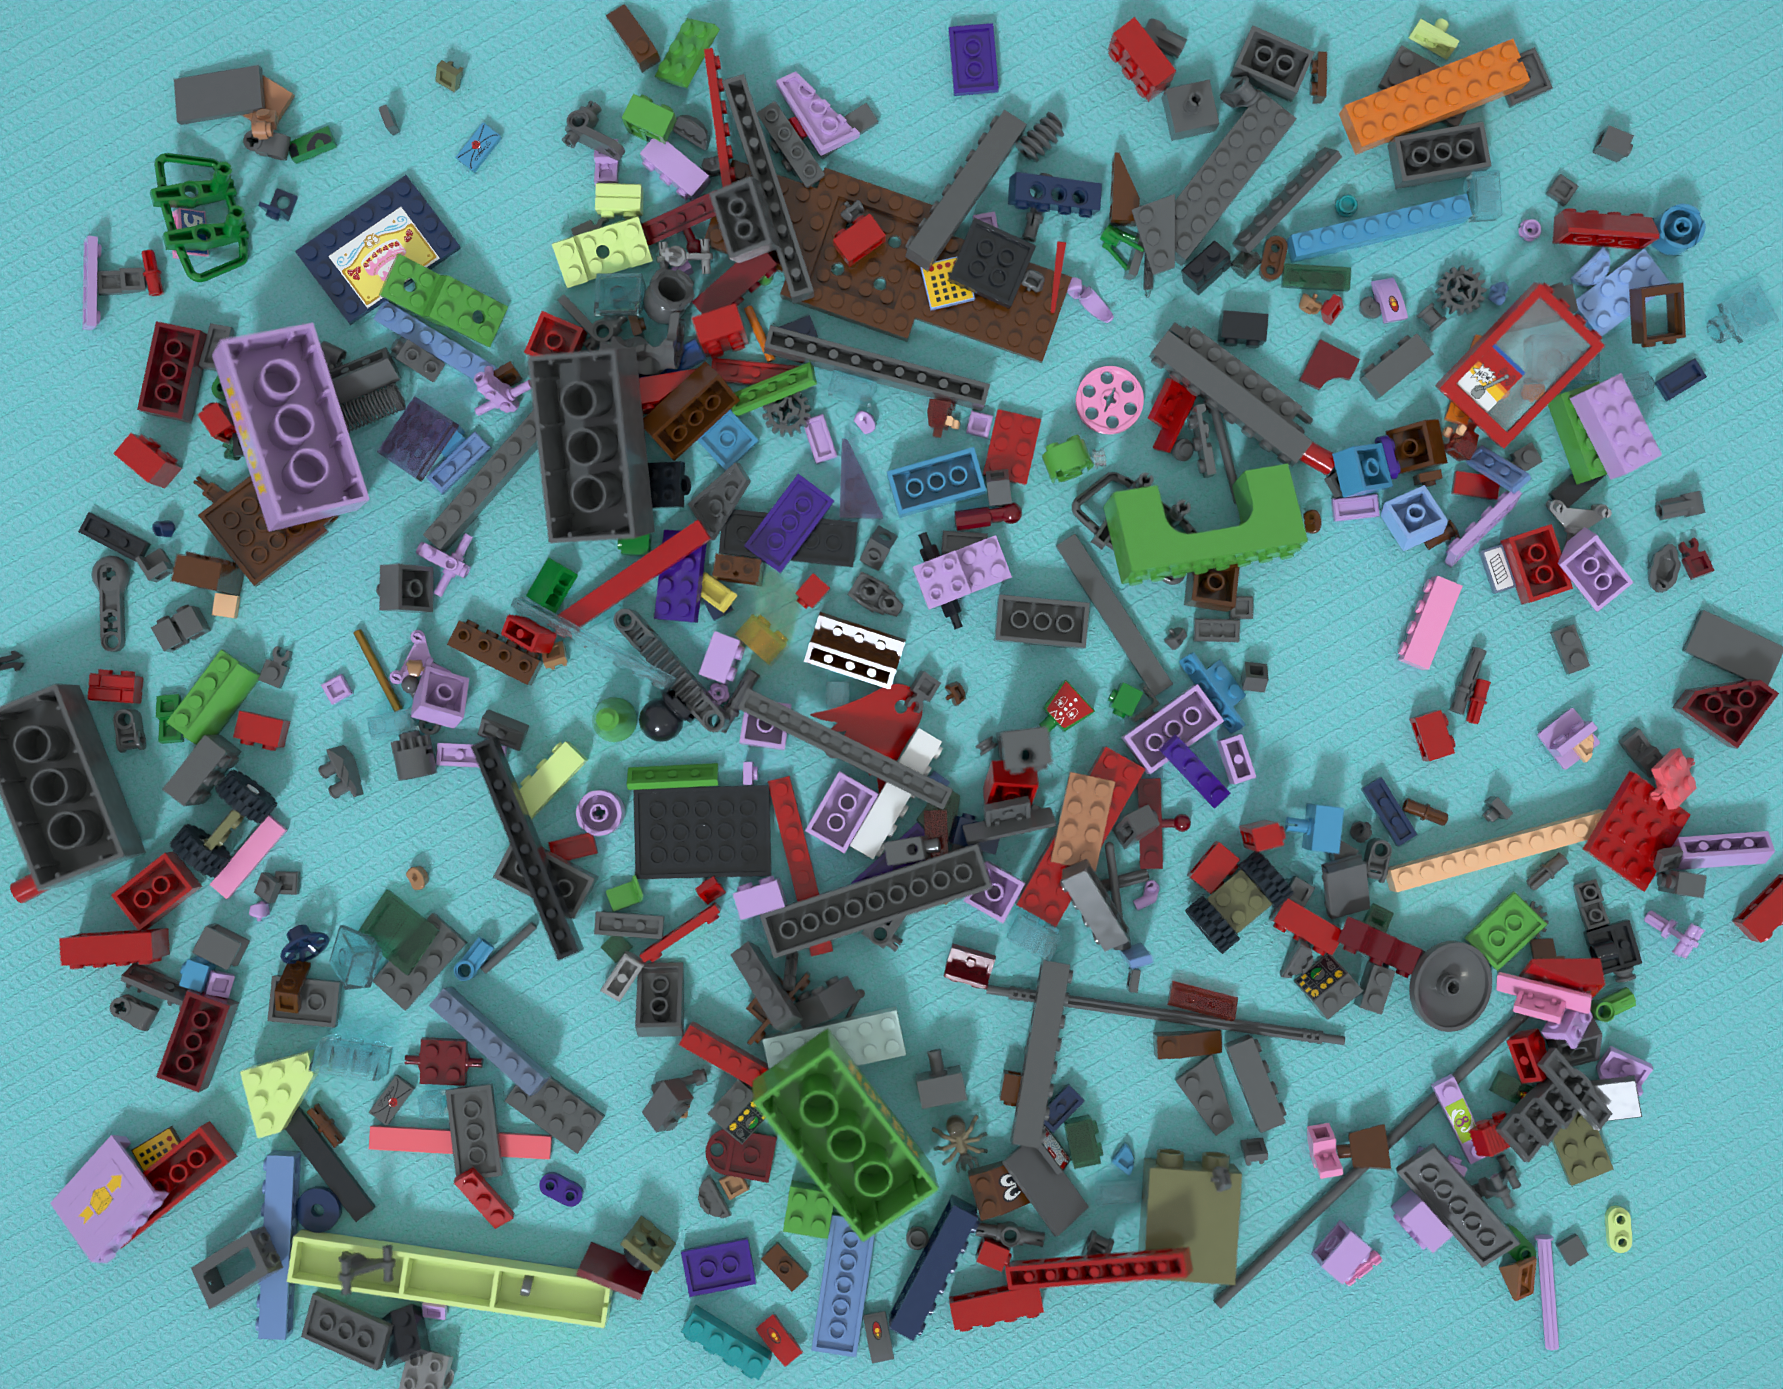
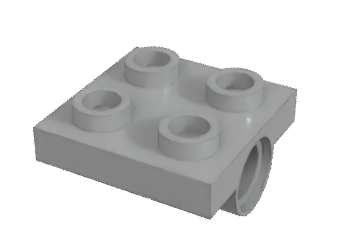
[399,1351,454,1389]

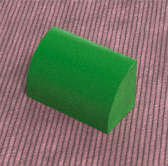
[526,557,578,614]

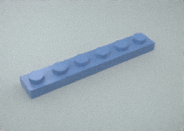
[373,301,498,380]

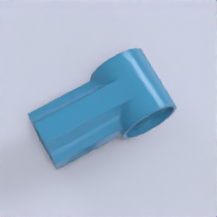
[454,936,495,981]

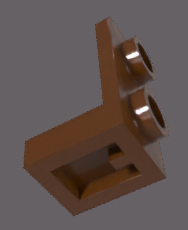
[274,961,311,1014]

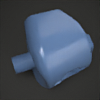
[1488,282,1509,305]

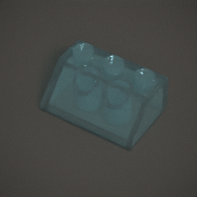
[308,1034,393,1082]

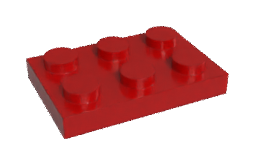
[982,409,1041,486]

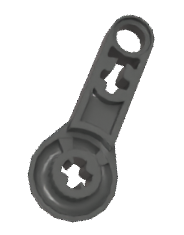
[91,555,130,652]

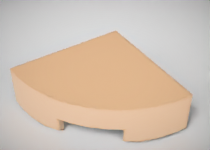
[1572,734,1594,763]

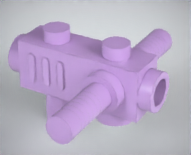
[474,366,531,416]
[416,533,473,597]

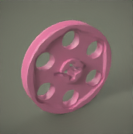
[1076,366,1144,434]

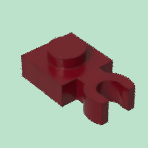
[1678,537,1715,580]

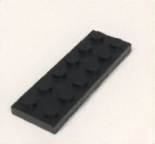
[719,509,858,568]

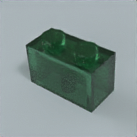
[1063,1114,1104,1169]

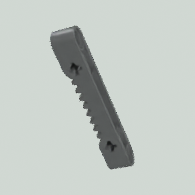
[614,609,730,732]

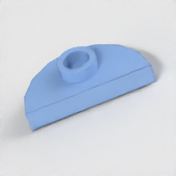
[1570,246,1611,286]

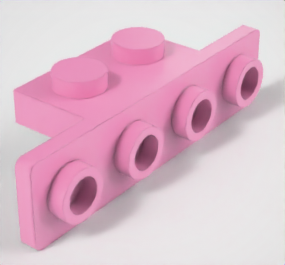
[1496,972,1592,1024]

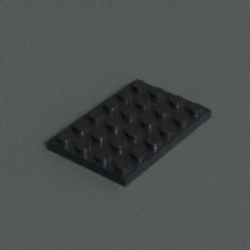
[633,785,772,879]

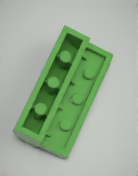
[166,649,260,745]

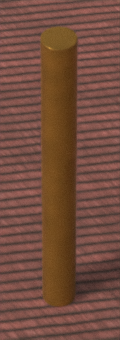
[353,629,403,713]

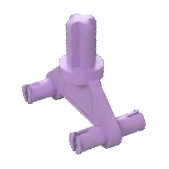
[390,630,452,684]
[1644,911,1705,959]

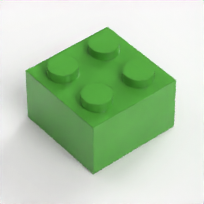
[783,1180,833,1239]

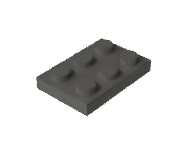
[267,975,342,1028]

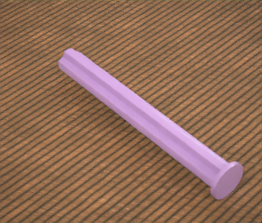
[1534,1234,1559,1351]

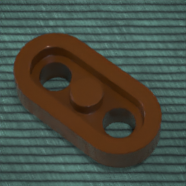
[1259,236,1288,282]

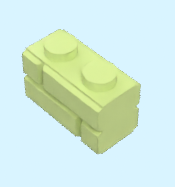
[595,183,644,219]

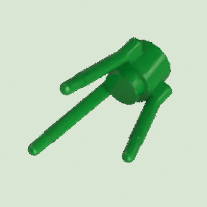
[1100,224,1144,271]

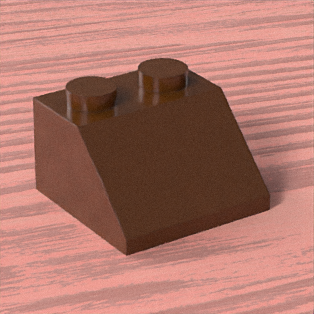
[1386,419,1448,474]

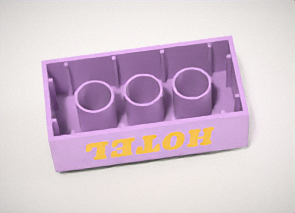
[212,323,370,531]

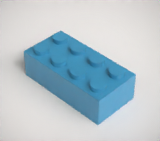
[887,447,986,518]

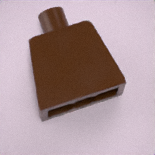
[1336,1124,1391,1170]

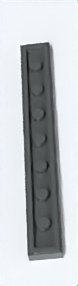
[1055,534,1173,697]

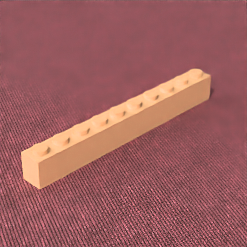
[1386,809,1605,892]

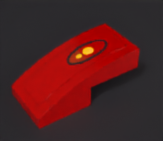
[755,1314,803,1367]

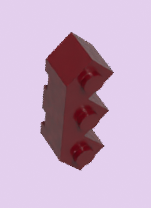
[1337,916,1425,978]

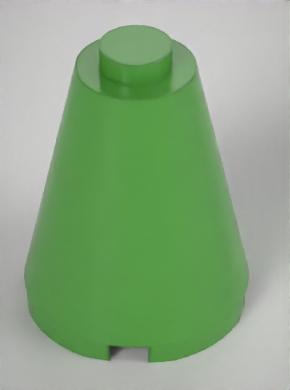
[592,697,637,742]

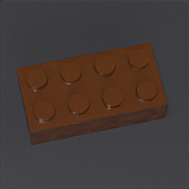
[643,361,740,461]

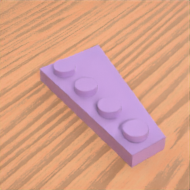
[776,71,860,156]

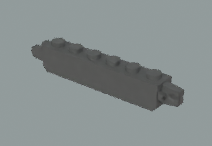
[1169,322,1313,434]

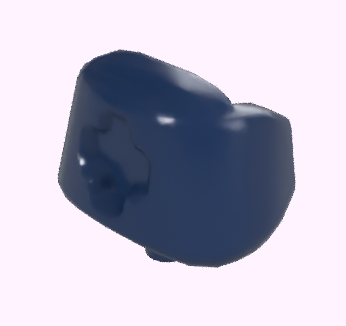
[152,520,175,537]

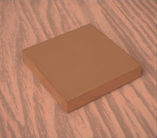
[242,75,295,131]

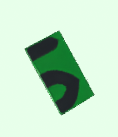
[289,126,337,164]

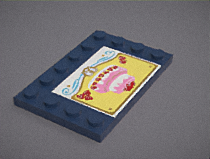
[295,175,461,325]

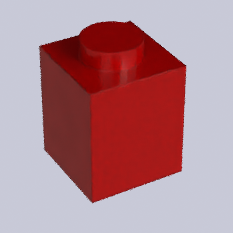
[795,573,831,609]
[975,1237,1012,1272]

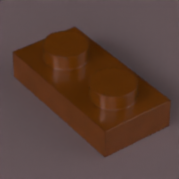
[1309,52,1327,104]

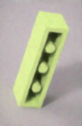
[520,742,588,820]

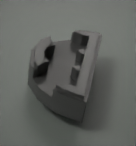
[672,115,710,150]
[1280,939,1314,978]
[698,1175,732,1218]

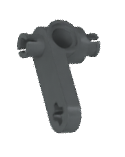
[562,101,625,160]
[557,294,628,351]
[861,916,906,952]

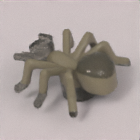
[931,1114,988,1173]

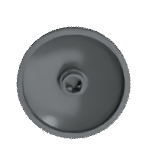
[1409,941,1492,1032]

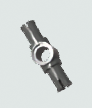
[975,1221,1045,1247]

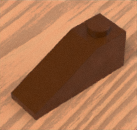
[606,4,661,73]
[1109,152,1140,227]
[1153,1030,1222,1059]

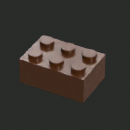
[171,551,244,596]

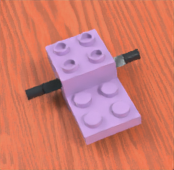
[912,532,1012,630]

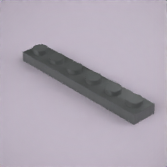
[1232,147,1342,253]

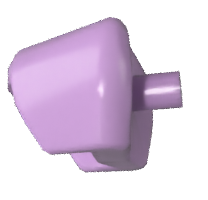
[1067,277,1087,299]
[854,411,876,434]
[249,900,270,921]

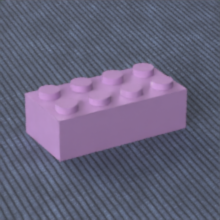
[1570,373,1662,480]
[1121,684,1224,774]

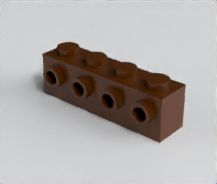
[447,619,543,686]

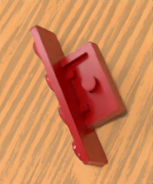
[1148,378,1196,453]

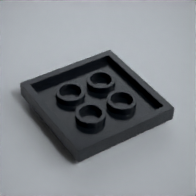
[947,217,1036,309]

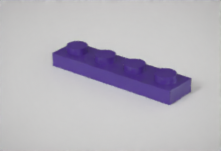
[1158,734,1231,809]

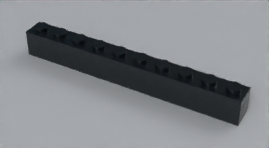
[471,737,584,961]

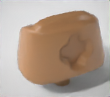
[1299,293,1322,314]
[406,659,425,677]
[406,866,429,890]

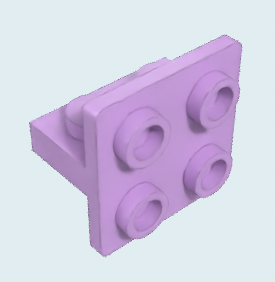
[1537,708,1600,769]

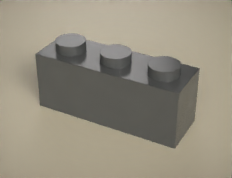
[1359,333,1434,400]
[329,347,400,405]

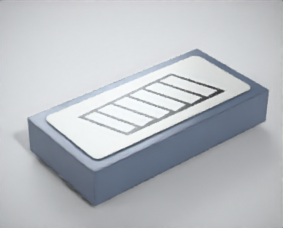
[1479,544,1517,594]

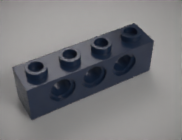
[1008,172,1102,218]

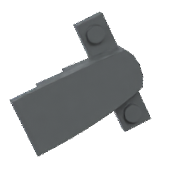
[1495,1048,1613,1162]

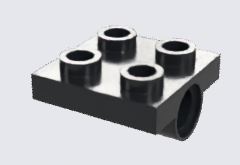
[648,461,691,509]
[1583,919,1642,975]

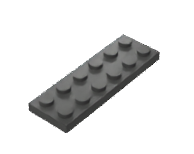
[1396,1143,1520,1268]

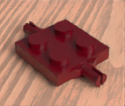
[405,1037,483,1086]

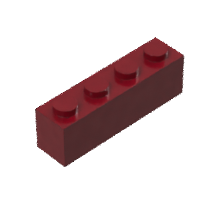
[692,251,780,314]

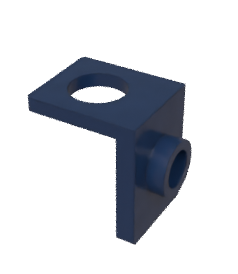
[258,188,298,222]

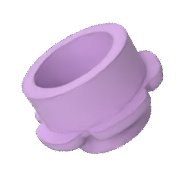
[1518,219,1541,242]
[708,683,730,705]

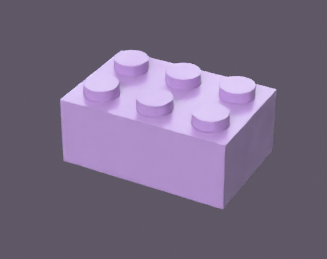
[805,771,879,854]

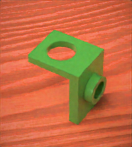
[606,875,643,912]

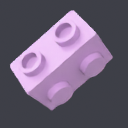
[1541,1008,1593,1049]
[1596,1046,1653,1096]

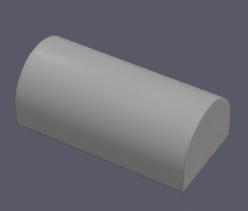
[600,951,644,1002]

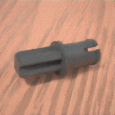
[1526,852,1569,890]

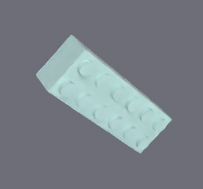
[763,1007,906,1069]

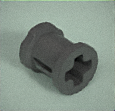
[1417,302,1447,332]

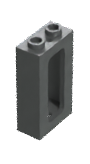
[191,1226,283,1310]

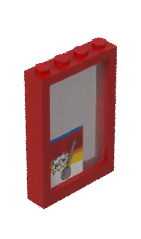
[1435,282,1605,449]

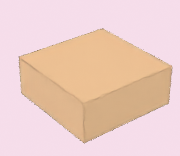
[212,593,240,619]

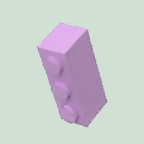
[640,138,711,201]

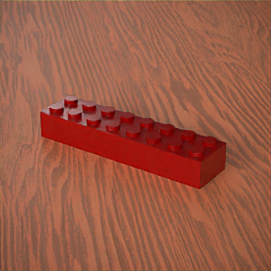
[1015,746,1145,927]

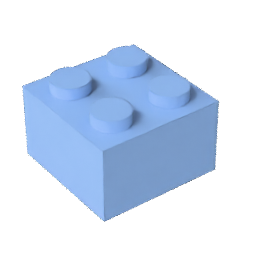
[1381,485,1448,551]

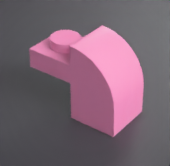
[1307,1123,1343,1179]

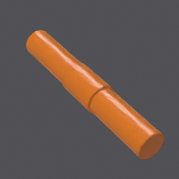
[744,305,776,362]

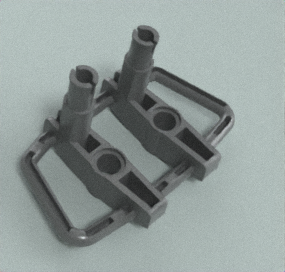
[1071,472,1197,585]

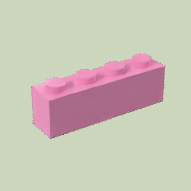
[1398,576,1463,670]

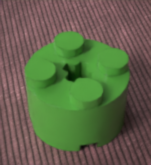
[1042,435,1094,483]

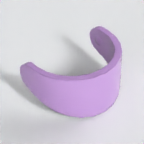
[1079,286,1114,323]

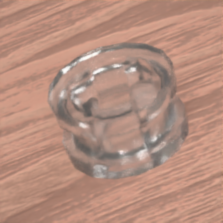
[1092,448,1106,469]

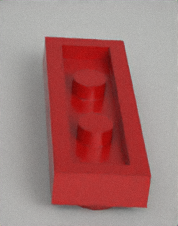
[454,1167,514,1229]

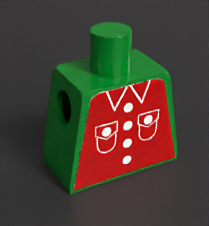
[1039,680,1095,733]

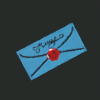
[455,123,502,173]

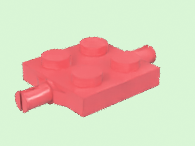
[1650,748,1697,810]

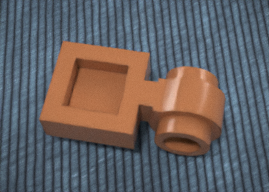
[251,109,278,140]

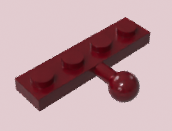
[641,189,718,253]
[1138,778,1191,869]

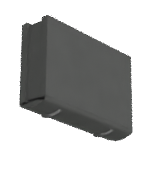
[1321,854,1370,919]

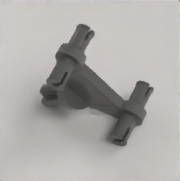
[1471,1154,1521,1209]
[339,1245,395,1295]

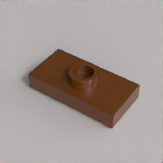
[761,1242,809,1292]

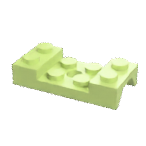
[552,216,653,288]

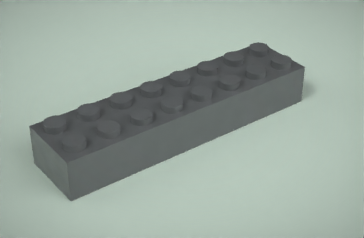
[1175,91,1297,266]

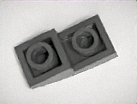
[1573,879,1610,931]

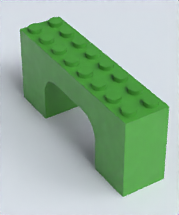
[1103,464,1308,586]

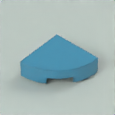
[1111,1143,1134,1176]

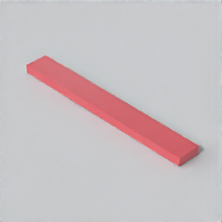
[369,1125,552,1159]

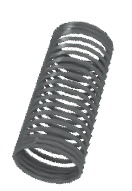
[340,383,406,433]

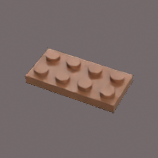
[1050,772,1115,871]

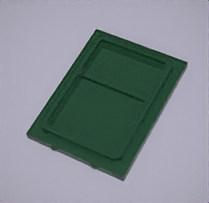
[356,889,440,976]

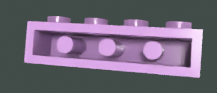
[1672,831,1775,870]

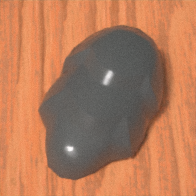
[1648,544,1681,593]

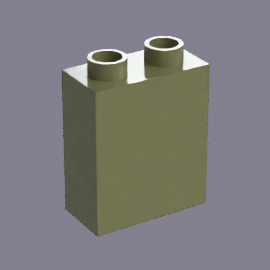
[1138,1149,1242,1285]

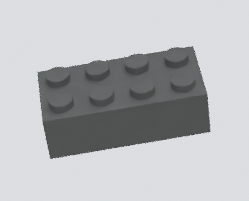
[1387,122,1492,189]
[994,594,1090,649]
[493,845,599,919]

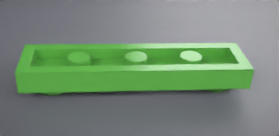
[732,362,817,417]
[627,763,719,790]

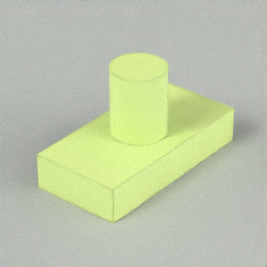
[1409,19,1459,60]

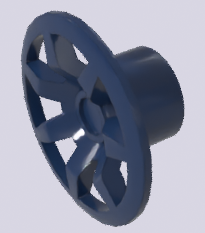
[280,925,330,964]

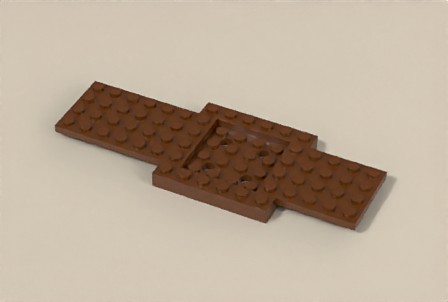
[704,159,1072,363]

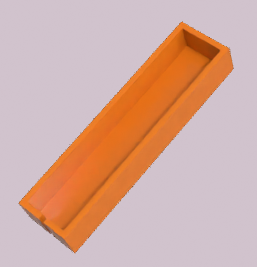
[1339,39,1530,155]

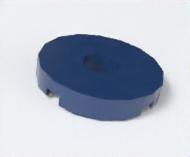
[296,1186,342,1233]

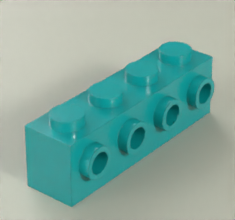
[681,1305,772,1380]

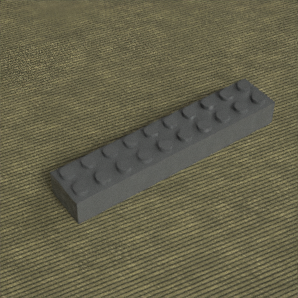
[760,843,993,958]

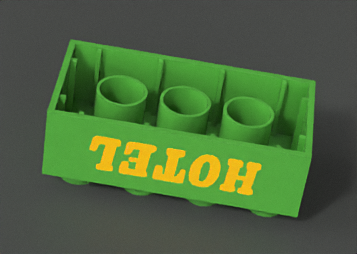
[753,1028,939,1242]

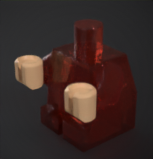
[927,399,960,438]
[1442,422,1479,461]

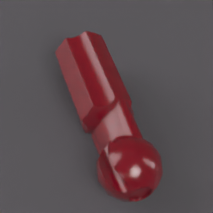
[954,502,1022,531]

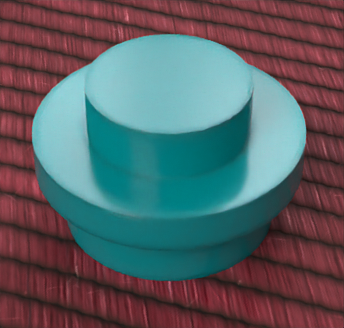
[1335,194,1358,217]

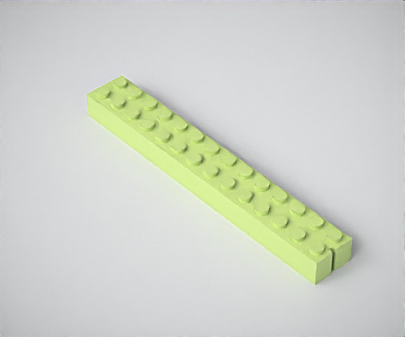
[287,1229,613,1328]

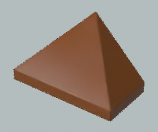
[1499,1256,1537,1301]

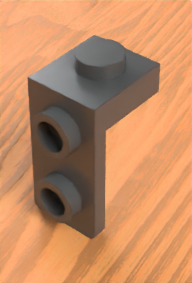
[390,336,445,382]

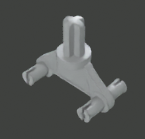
[657,239,713,274]
[1546,499,1612,545]

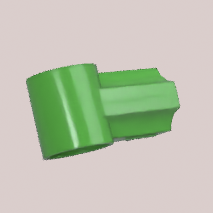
[1590,987,1636,1022]

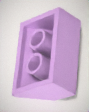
[1558,527,1634,612]

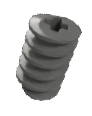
[1015,112,1064,162]

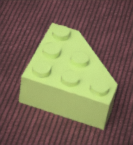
[240,1049,320,1138]

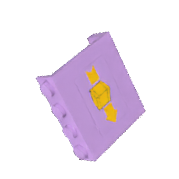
[50,1135,169,1263]

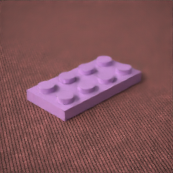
[1445,490,1522,568]

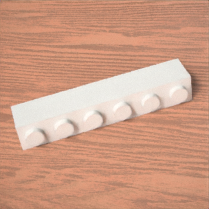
[850,728,943,859]

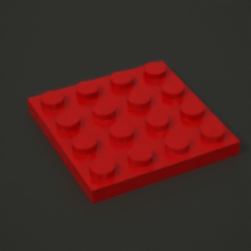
[1583,771,1691,892]

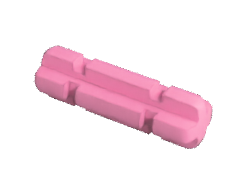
[1345,1250,1382,1286]

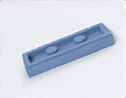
[426,431,492,495]
[1466,445,1531,494]
[1120,943,1153,969]

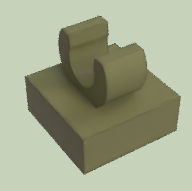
[435,60,463,93]

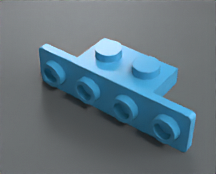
[1179,652,1246,734]

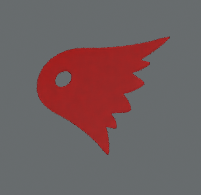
[810,684,923,794]

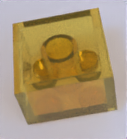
[735,614,789,667]

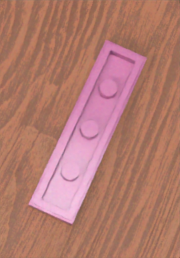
[209,815,287,899]

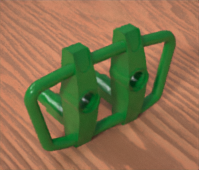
[150,153,249,283]

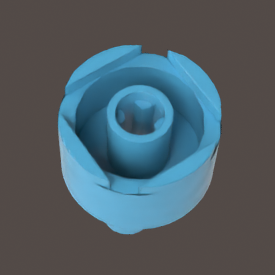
[1650,204,1706,255]

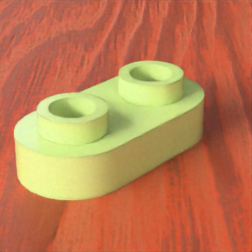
[1605,1205,1632,1253]

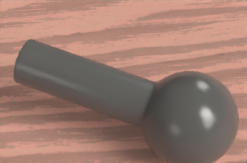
[401,676,419,699]

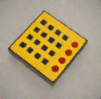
[131,1126,181,1172]

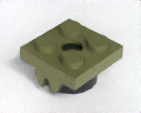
[620,1216,676,1274]

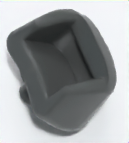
[702,156,721,177]
[840,200,864,223]
[1021,269,1045,292]
[1359,296,1381,319]
[1164,627,1187,650]
[1211,1167,1232,1192]

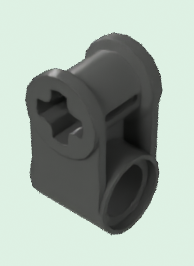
[1220,76,1261,108]
[243,130,291,161]
[113,709,146,753]
[1363,838,1392,883]
[110,994,159,1031]
[1082,1230,1114,1255]

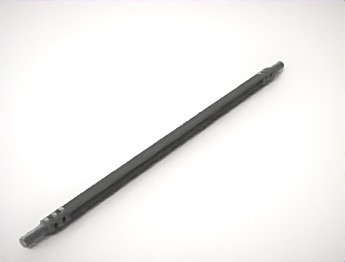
[986,985,1345,1045]

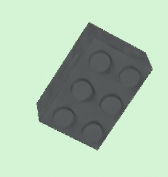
[1230,25,1315,102]
[709,176,780,263]
[162,735,242,806]

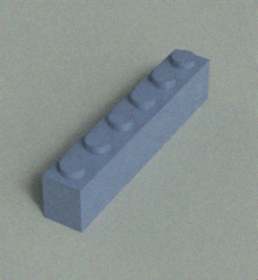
[429,987,551,1096]

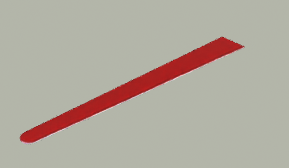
[1051,241,1066,313]

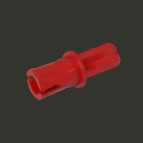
[142,250,164,296]
[1466,679,1491,724]

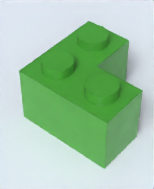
[622,94,677,144]

